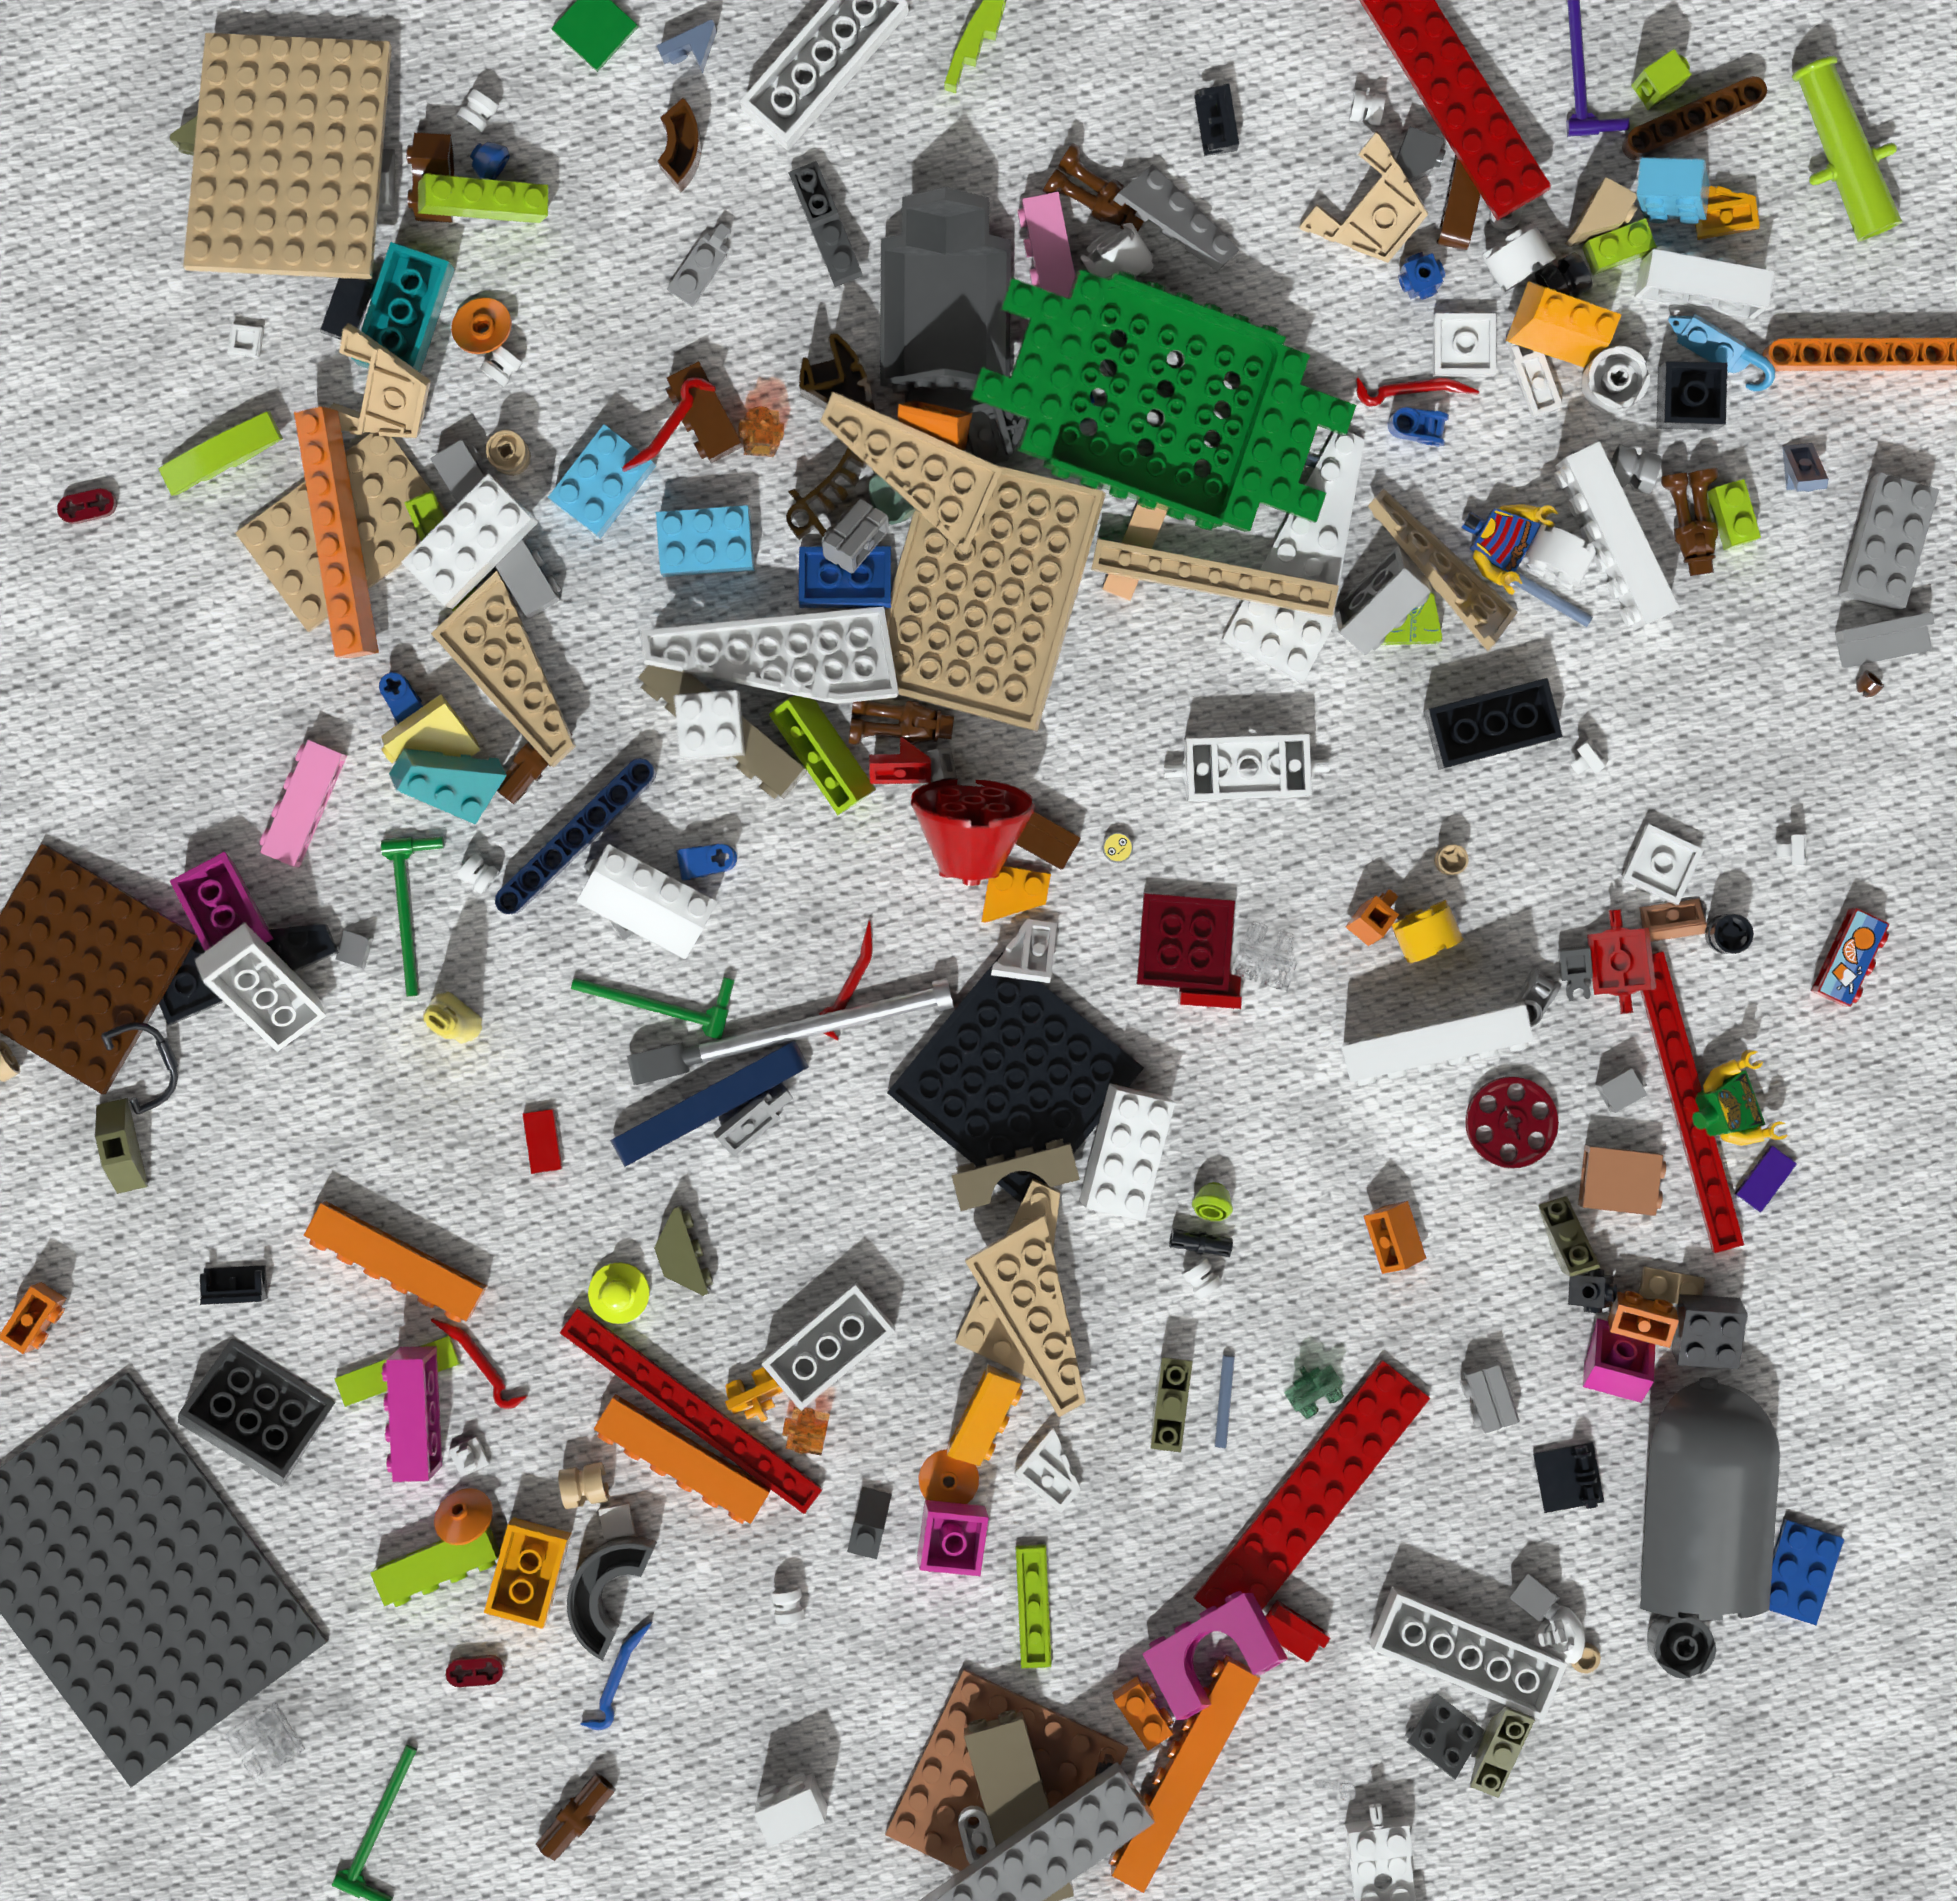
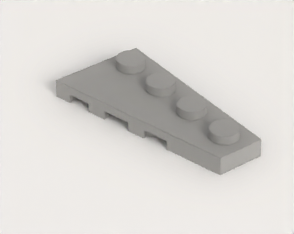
[1114,164,1239,272]

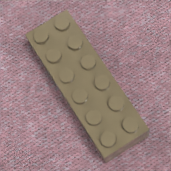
[638,665,807,799]

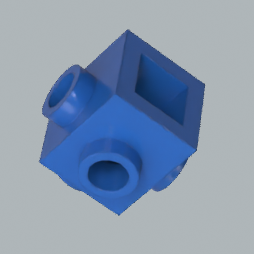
[1398,252,1445,300]

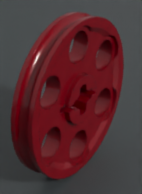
[1465,1076,1559,1168]

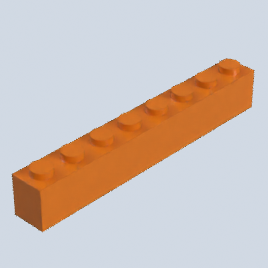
[294,406,379,658]
[1108,1655,1261,1893]

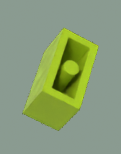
[1631,49,1692,110]
[1582,218,1657,276]
[1707,479,1761,550]

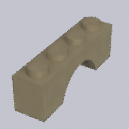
[951,1139,1080,1211]

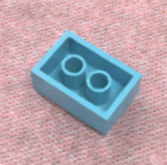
[1637,158,1710,224]
[548,424,656,539]
[656,505,755,577]

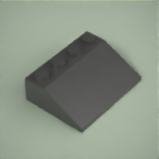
[178,1339,335,1487]

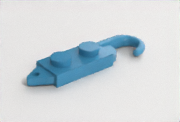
[1668,313,1775,391]

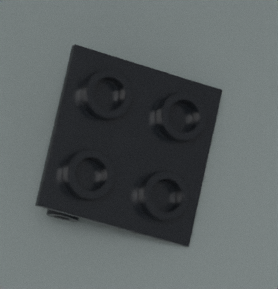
[1533,1442,1604,1513]

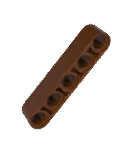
[1622,76,1767,160]
[1437,155,1480,251]

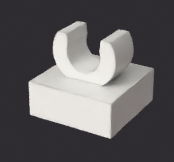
[1571,738,1608,774]
[1776,834,1807,866]
[448,1436,490,1478]

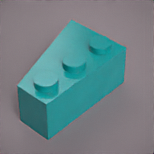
[389,748,507,825]

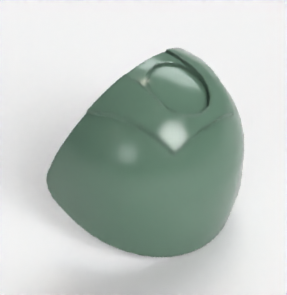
[869,474,916,525]

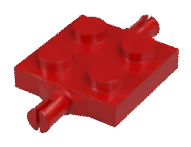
[1587,909,1656,1014]

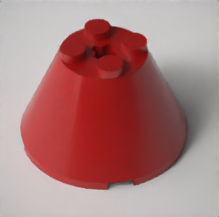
[911,779,1035,886]

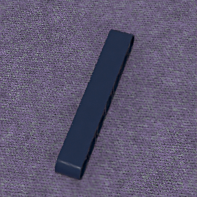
[495,758,657,915]
[610,1040,809,1167]

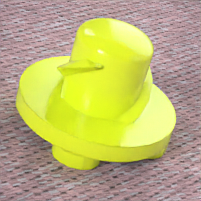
[588,1262,650,1324]

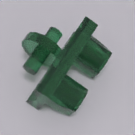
[1284,1365,1344,1419]

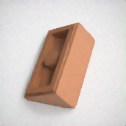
[1639,898,1707,942]

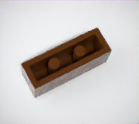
[665,361,743,464]

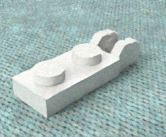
[1506,337,1563,419]

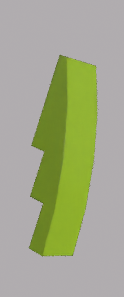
[944,0,1007,93]
[158,411,283,496]

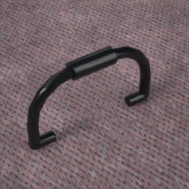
[101,1022,178,1115]

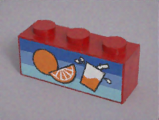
[1811,908,1890,1007]

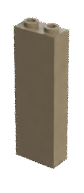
[964,1710,1074,1901]

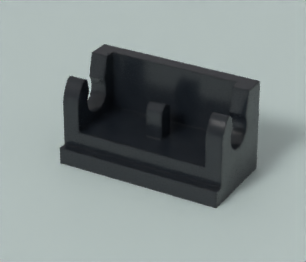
[1194,84,1239,156]
[320,278,374,340]
[200,1265,268,1305]

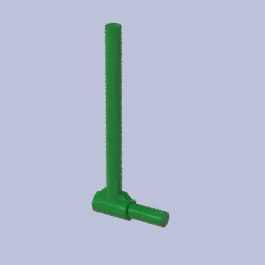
[381,836,444,997]
[571,977,735,1039]
[332,1745,417,1901]

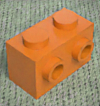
[1364,1201,1427,1274]
[0,1282,67,1354]
[1608,1291,1679,1348]
[1112,1676,1174,1751]

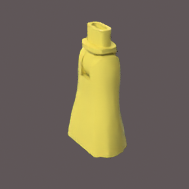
[423,992,482,1044]

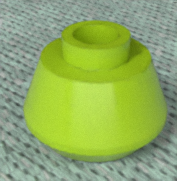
[1192,1182,1233,1221]

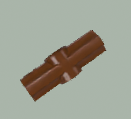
[497,732,573,805]
[535,1772,616,1861]

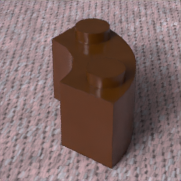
[657,97,702,193]
[407,133,455,223]

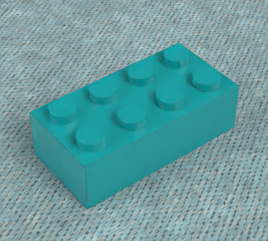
[351,242,455,373]

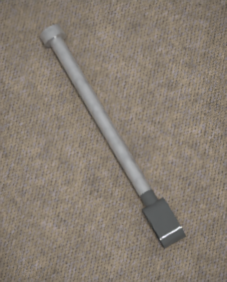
[627,978,954,1086]

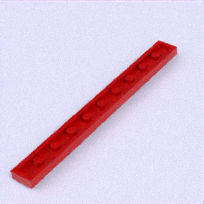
[1640,951,1744,1253]
[559,1307,823,1514]

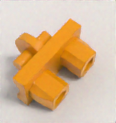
[725,1367,784,1422]

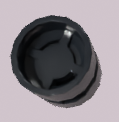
[1535,252,1593,296]
[1705,914,1754,954]

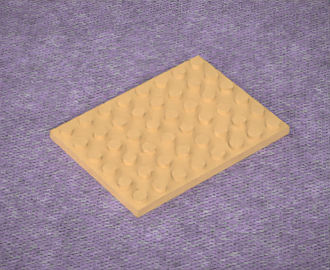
[183,33,392,279]
[885,465,1106,732]

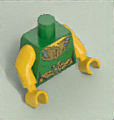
[1692,1049,1788,1146]

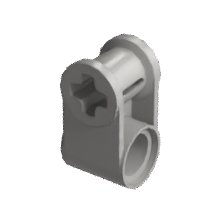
[1514,968,1562,1027]

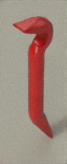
[622,377,716,472]
[1356,378,1479,407]
[819,921,873,1041]
[431,1318,528,1409]

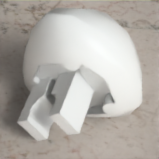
[1533,1605,1585,1664]

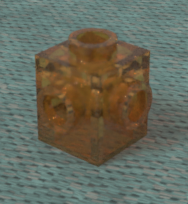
[738,406,784,457]
[782,1407,830,1456]

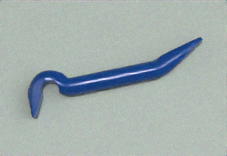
[580,1621,652,1730]

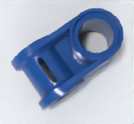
[1388,407,1449,447]
[379,673,423,724]
[676,844,737,881]

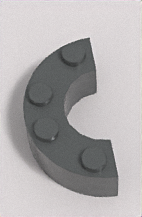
[567,1536,657,1661]

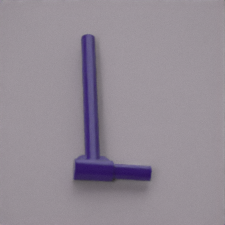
[1566,0,1630,137]

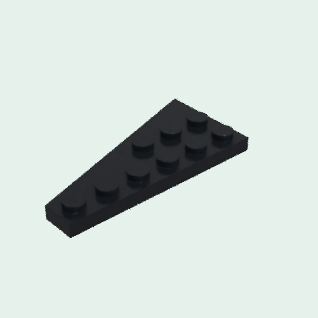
[159,924,339,1025]

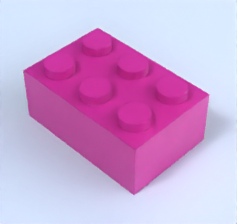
[170,852,274,952]

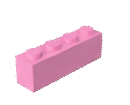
[1017,192,1075,298]
[260,740,347,868]

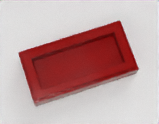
[523,1109,562,1174]

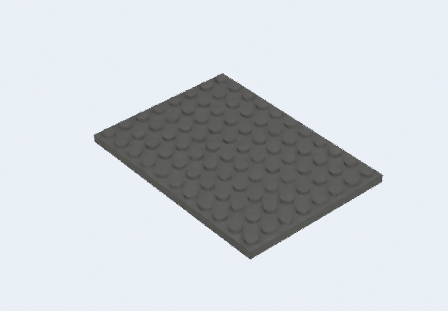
[0,1373,328,1788]

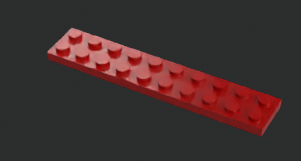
[1359,0,1552,221]
[1193,1360,1430,1610]

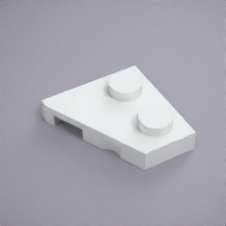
[991,919,1057,983]
[1014,1427,1081,1513]

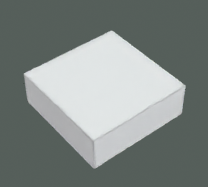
[228,323,264,359]
[599,1503,635,1539]

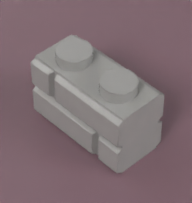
[822,499,889,574]
[1460,1360,1520,1433]

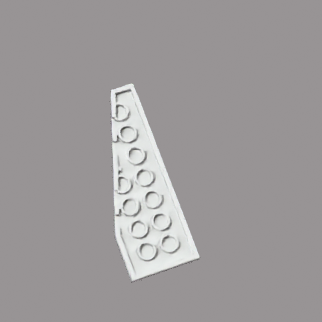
[1222,431,1365,684]
[640,606,899,704]

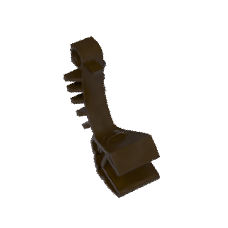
[786,333,875,540]

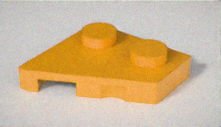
[1695,186,1760,240]
[981,866,1051,923]

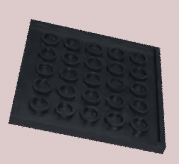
[887,952,1144,1203]

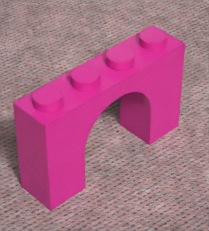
[1142,1591,1288,1720]

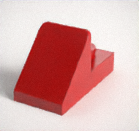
[869,737,931,784]

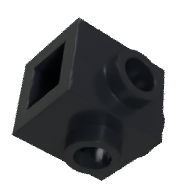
[1568,1268,1617,1313]

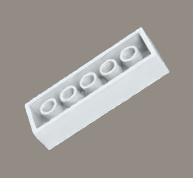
[740,0,909,151]
[1554,441,1680,630]
[1342,1001,1534,1086]
[1369,1586,1567,1721]

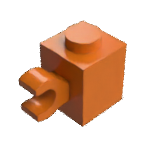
[1345,889,1399,946]

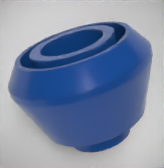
[470,142,510,180]

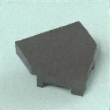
[961,403,1026,465]

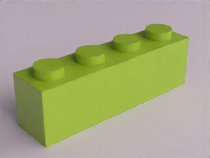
[418,174,548,223]
[769,695,876,815]
[370,1525,500,1607]

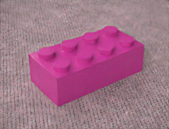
[382,1346,442,1482]

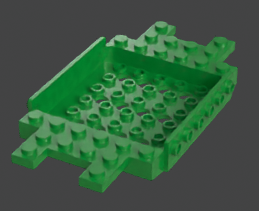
[970,270,1357,532]

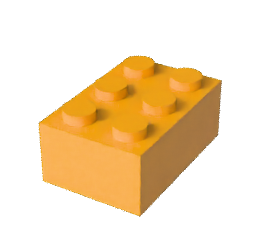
[484,1517,572,1629]

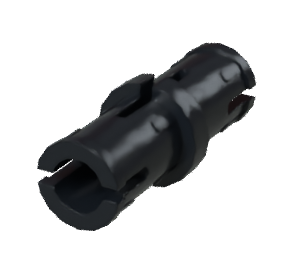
[1169,1228,1233,1258]

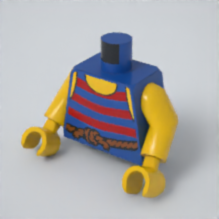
[1461,504,1559,595]

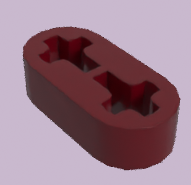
[57,488,117,524]
[445,1655,505,1688]

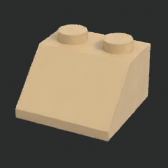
[1565,177,1638,247]

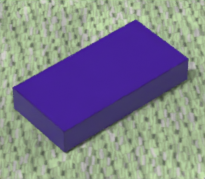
[1735,1145,1797,1213]

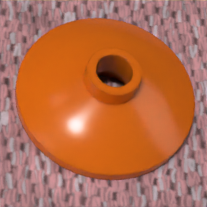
[451,298,512,354]
[919,1449,979,1504]
[434,1488,493,1545]

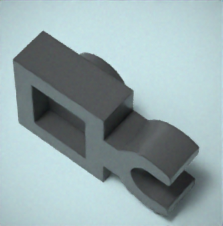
[1558,946,1593,1001]

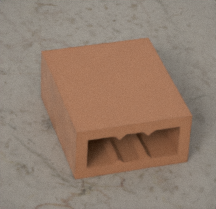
[1578,1145,1666,1216]

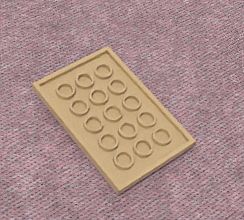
[235,433,449,632]

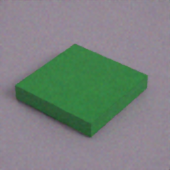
[551,0,638,72]

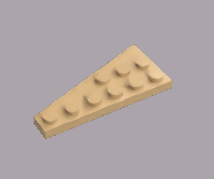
[820,392,1003,554]
[1368,489,1518,651]
[431,571,576,767]
[955,1178,1061,1381]
[965,1213,1086,1417]

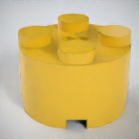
[1392,900,1464,963]

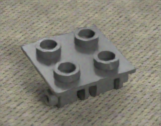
[1405,1693,1484,1780]

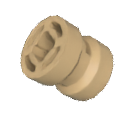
[1434,844,1469,875]

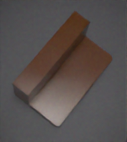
[1016,812,1081,870]

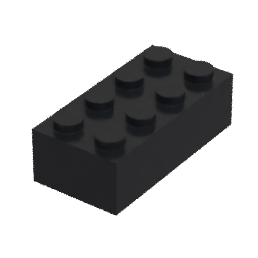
[1423,678,1563,770]

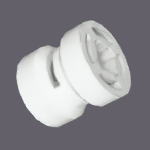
[456,89,499,133]
[1349,90,1386,126]
[479,346,523,388]
[457,853,500,895]
[1181,1257,1223,1300]
[771,1586,805,1624]

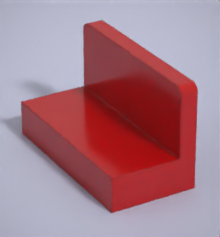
[1178,971,1242,1009]
[1266,1600,1331,1662]

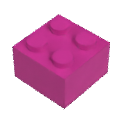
[917,1500,989,1576]

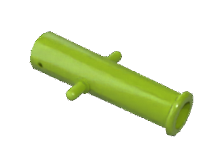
[1792,55,1902,242]

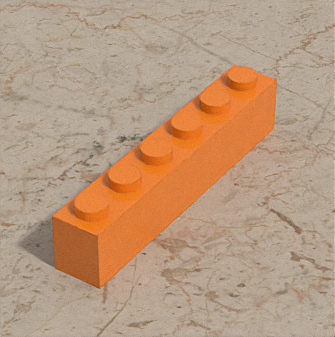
[303,1201,487,1322]
[594,1394,771,1524]

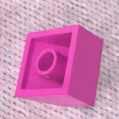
[1583,1318,1655,1403]

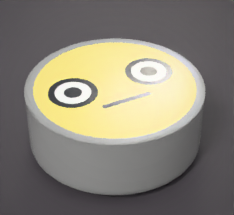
[1102,832,1133,863]

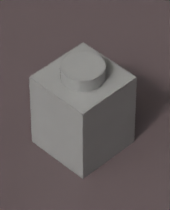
[1595,1067,1647,1113]
[1510,1574,1561,1622]

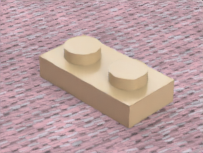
[1638,1266,1705,1304]

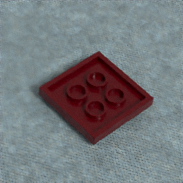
[1136,893,1235,993]

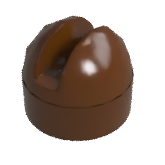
[1856,670,1884,697]

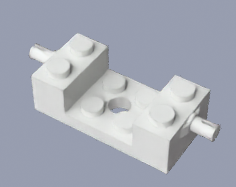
[1164,734,1330,802]
[1344,1804,1416,1901]

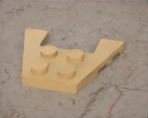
[1299,131,1428,263]
[329,324,431,438]

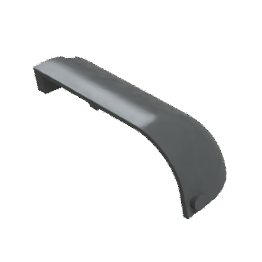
[1640,1377,1780,1621]

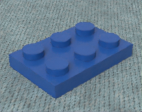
[799,546,891,608]
[1769,1519,1844,1625]

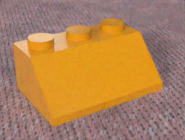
[1506,281,1622,367]
[947,1364,1023,1466]

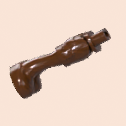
[1043,143,1144,232]
[1661,468,1719,576]
[848,700,954,745]

